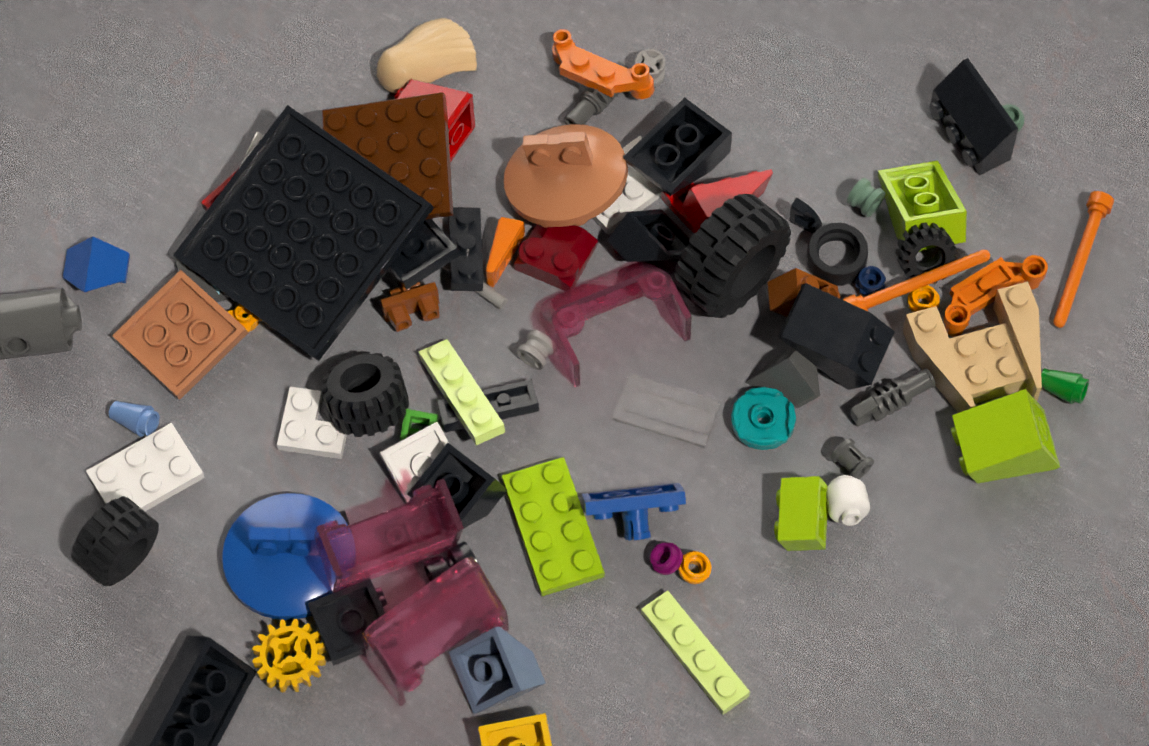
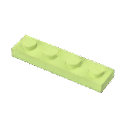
[419,339,505,445]
[641,590,750,715]

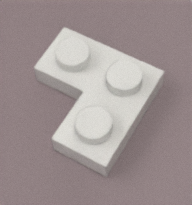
[277,387,347,459]

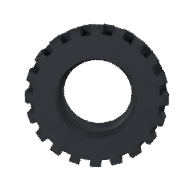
[674,194,791,318]

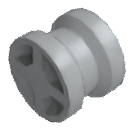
[635,49,665,87]
[516,330,557,370]

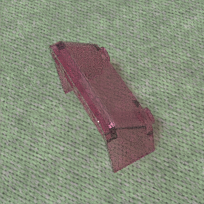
[540,261,692,388]
[314,479,464,593]
[362,557,509,707]

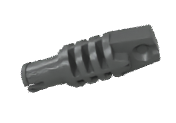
[564,61,628,125]
[851,368,936,427]

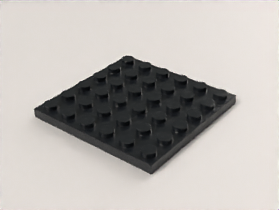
[173,105,434,361]

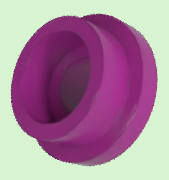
[650,543,683,575]

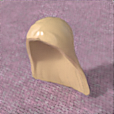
[377,18,477,94]

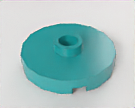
[731,387,796,450]

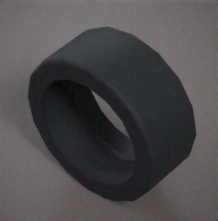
[807,223,868,286]

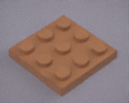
[112,270,248,400]

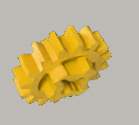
[252,619,326,693]

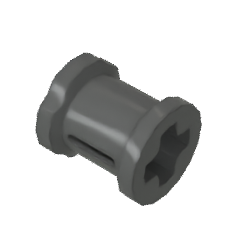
[830,438,874,479]

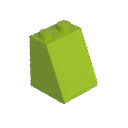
[951,389,1061,483]

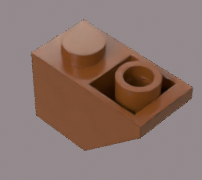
[767,268,840,317]

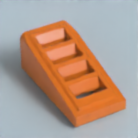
[486,217,525,287]

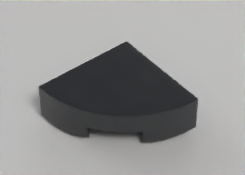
[789,197,822,233]

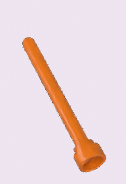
[1053,191,1114,328]
[842,249,990,311]

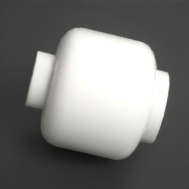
[826,475,870,526]

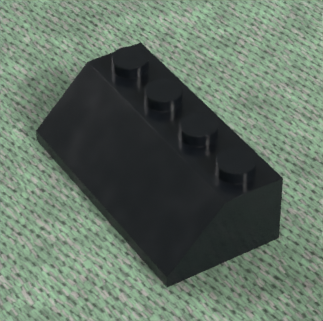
[128,635,257,746]

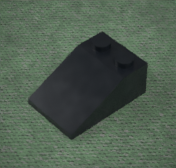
[623,97,732,196]
[778,283,895,390]

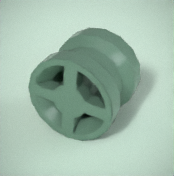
[847,178,886,217]

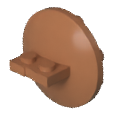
[504,124,628,228]

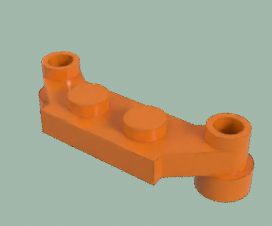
[552,29,654,99]
[944,255,1048,337]

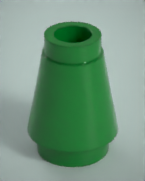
[1041,368,1089,404]

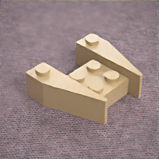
[903,281,1042,413]

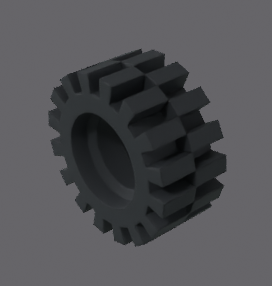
[896,222,958,284]

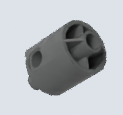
[0,288,82,360]

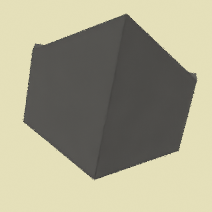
[745,347,820,408]

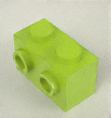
[774,476,828,551]

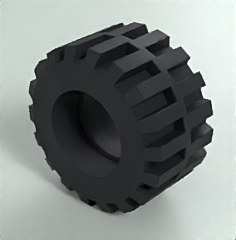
[321,352,409,437]
[71,496,159,587]

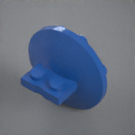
[222,493,356,620]

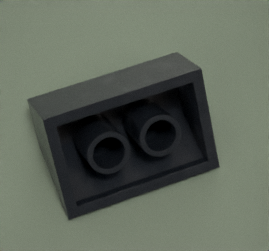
[929,58,1018,176]

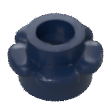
[855,266,886,296]

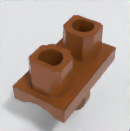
[380,280,440,332]

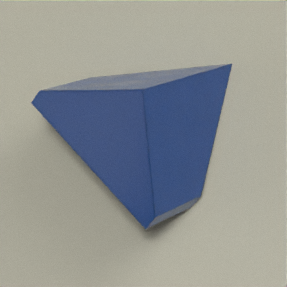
[63,236,130,292]

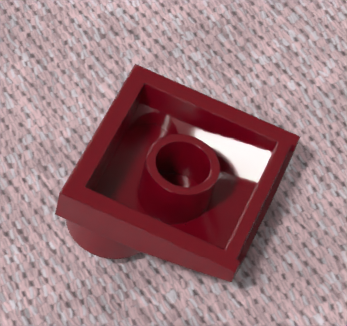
[514,224,598,294]

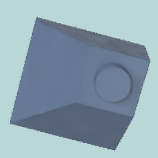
[449,626,546,714]

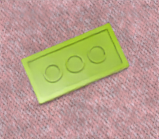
[502,457,605,597]

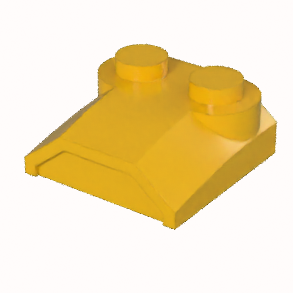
[478,713,552,746]

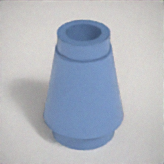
[109,401,160,437]

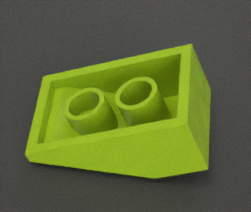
[878,160,967,252]

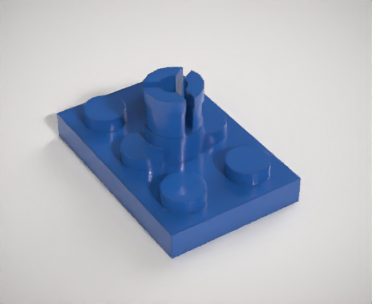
[582,483,686,540]

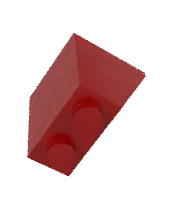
[394,79,475,163]

